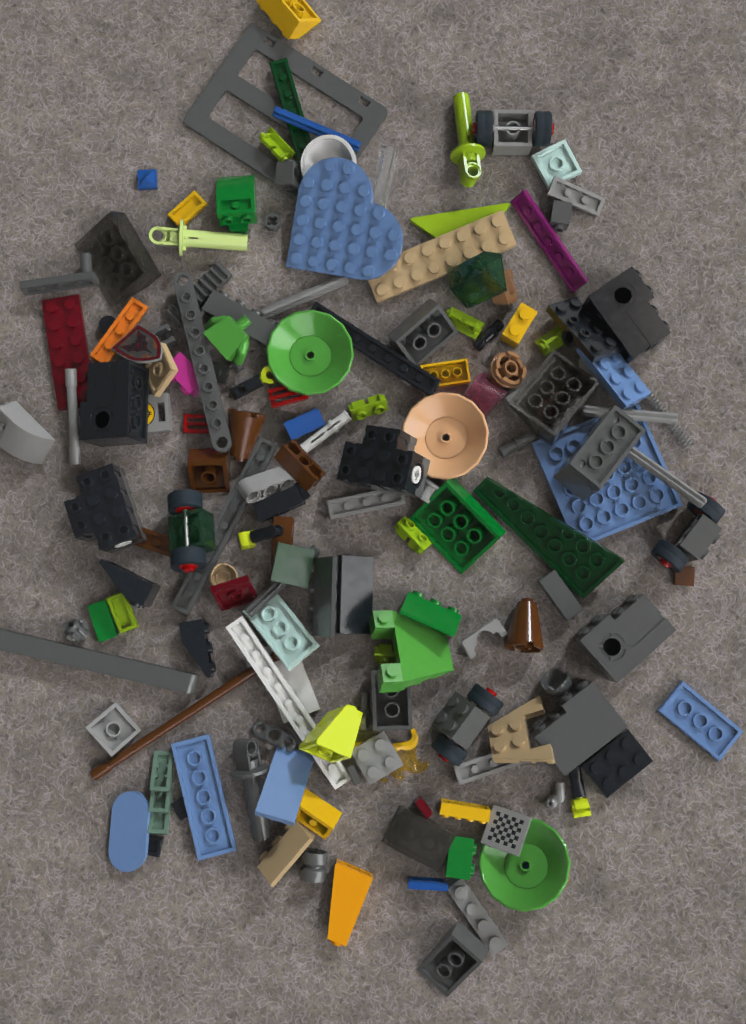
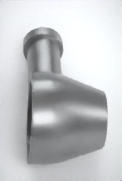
[359,693,370,730]

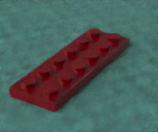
[42,294,91,411]

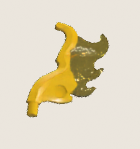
[354,728,429,782]

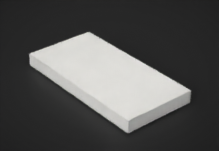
[264,646,320,723]

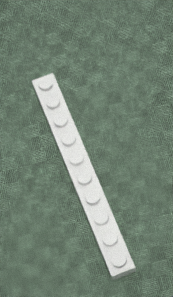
[226,615,351,790]

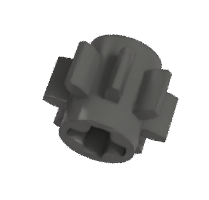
[64,618,89,642]

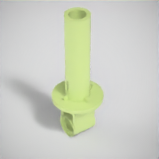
[149,219,248,256]

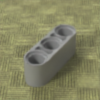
[237,466,295,503]

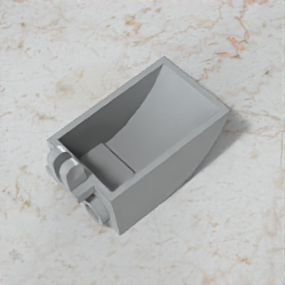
[0,401,55,464]

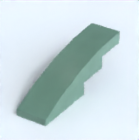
[148,751,174,835]

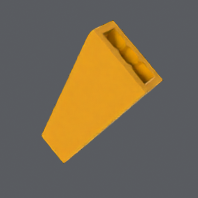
[327,859,373,947]

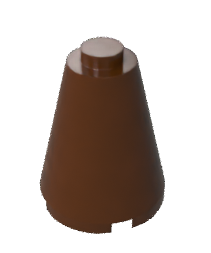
[228,408,266,462]
[504,598,544,653]

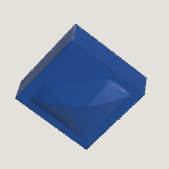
[137,169,158,191]

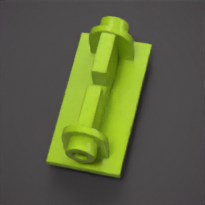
[259,127,295,162]
[446,306,485,340]
[534,326,564,357]
[348,393,389,421]
[394,516,432,555]
[374,644,396,664]

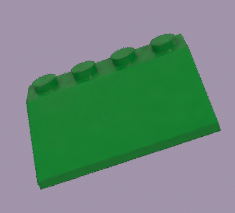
[409,478,506,575]

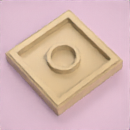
[144,343,178,397]

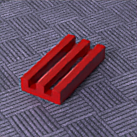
[267,386,309,409]
[183,414,210,434]

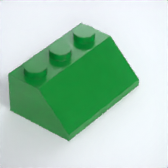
[399,590,462,637]

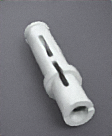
[300,410,352,454]

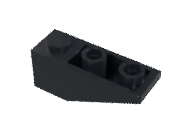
[179,619,216,678]

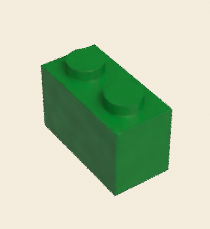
[444,835,477,880]

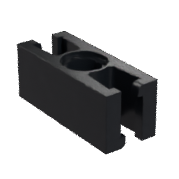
[252,485,306,523]

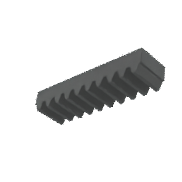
[165,262,233,328]

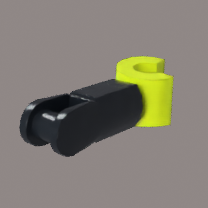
[229,366,274,401]
[238,525,284,550]
[568,765,592,818]

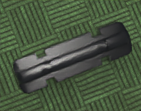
[473,319,504,351]

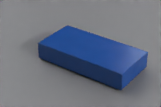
[283,408,326,440]
[407,876,448,891]

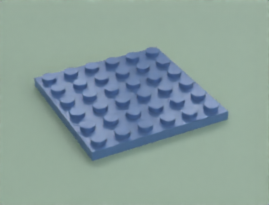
[531,402,683,541]

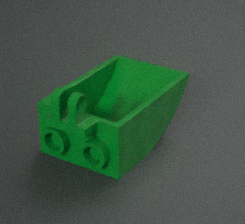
[216,175,258,234]

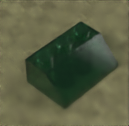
[447,251,507,308]

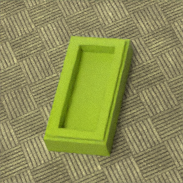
[106,592,139,634]

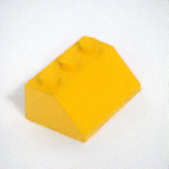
[256,0,321,40]

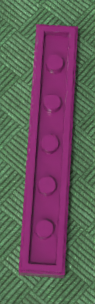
[510,190,589,293]

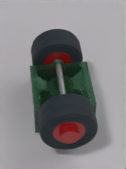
[167,489,216,573]

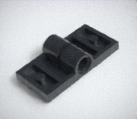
[546,297,623,363]

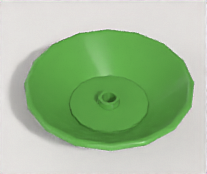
[266,310,354,395]
[478,818,571,912]

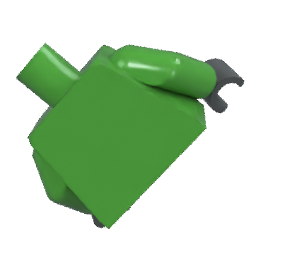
[203,315,252,373]

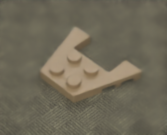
[487,696,555,764]

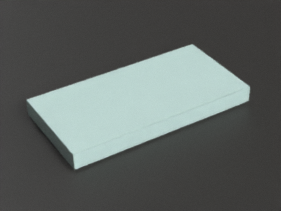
[242,593,320,671]

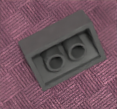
[387,299,458,366]

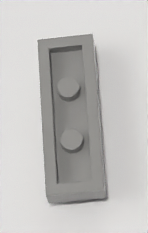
[546,176,606,217]

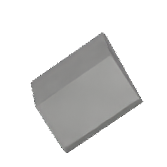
[85,702,142,757]

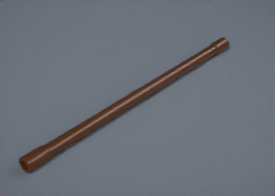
[90,651,280,780]

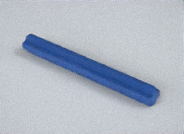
[272,106,361,152]

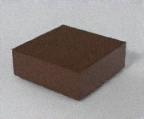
[673,566,695,586]

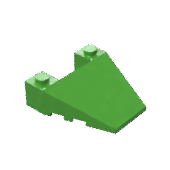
[369,610,454,693]

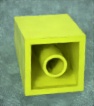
[298,705,363,763]

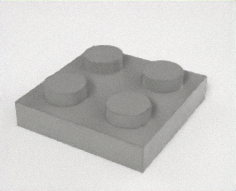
[352,730,404,785]

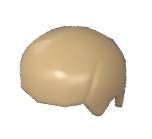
[209,563,238,586]

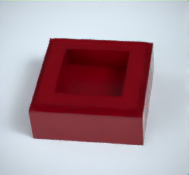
[414,796,433,819]

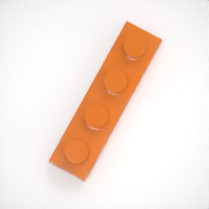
[89,297,148,363]

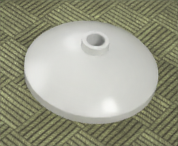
[301,135,357,176]

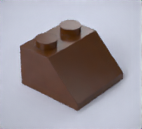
[187,448,230,493]

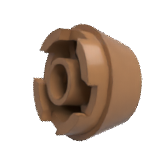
[487,268,518,306]
[488,351,526,388]

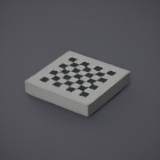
[481,805,532,857]

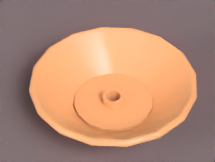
[402,392,489,480]

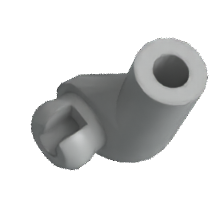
[546,781,565,809]

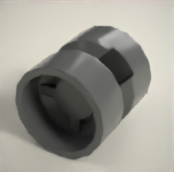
[300,848,328,883]

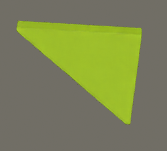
[410,203,510,239]

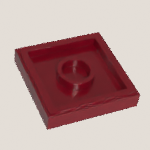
[210,575,258,611]

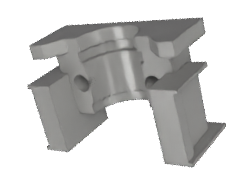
[458,617,508,659]

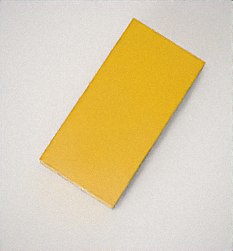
[167,190,207,228]

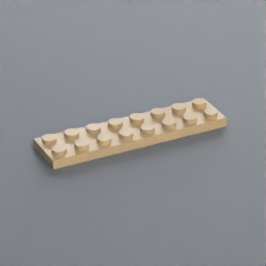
[368,210,517,304]

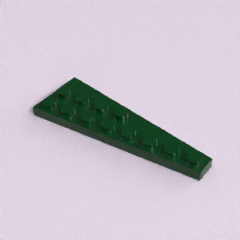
[473,476,625,599]

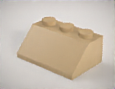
[257,820,315,887]

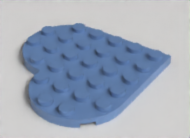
[286,157,403,280]

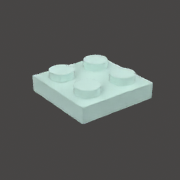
[531,139,582,190]

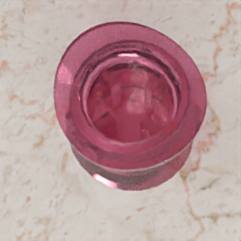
[464,372,508,419]

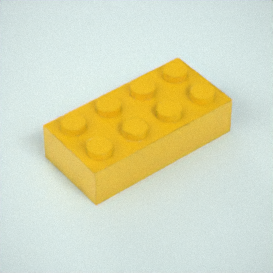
[420,358,471,389]
[438,798,491,824]

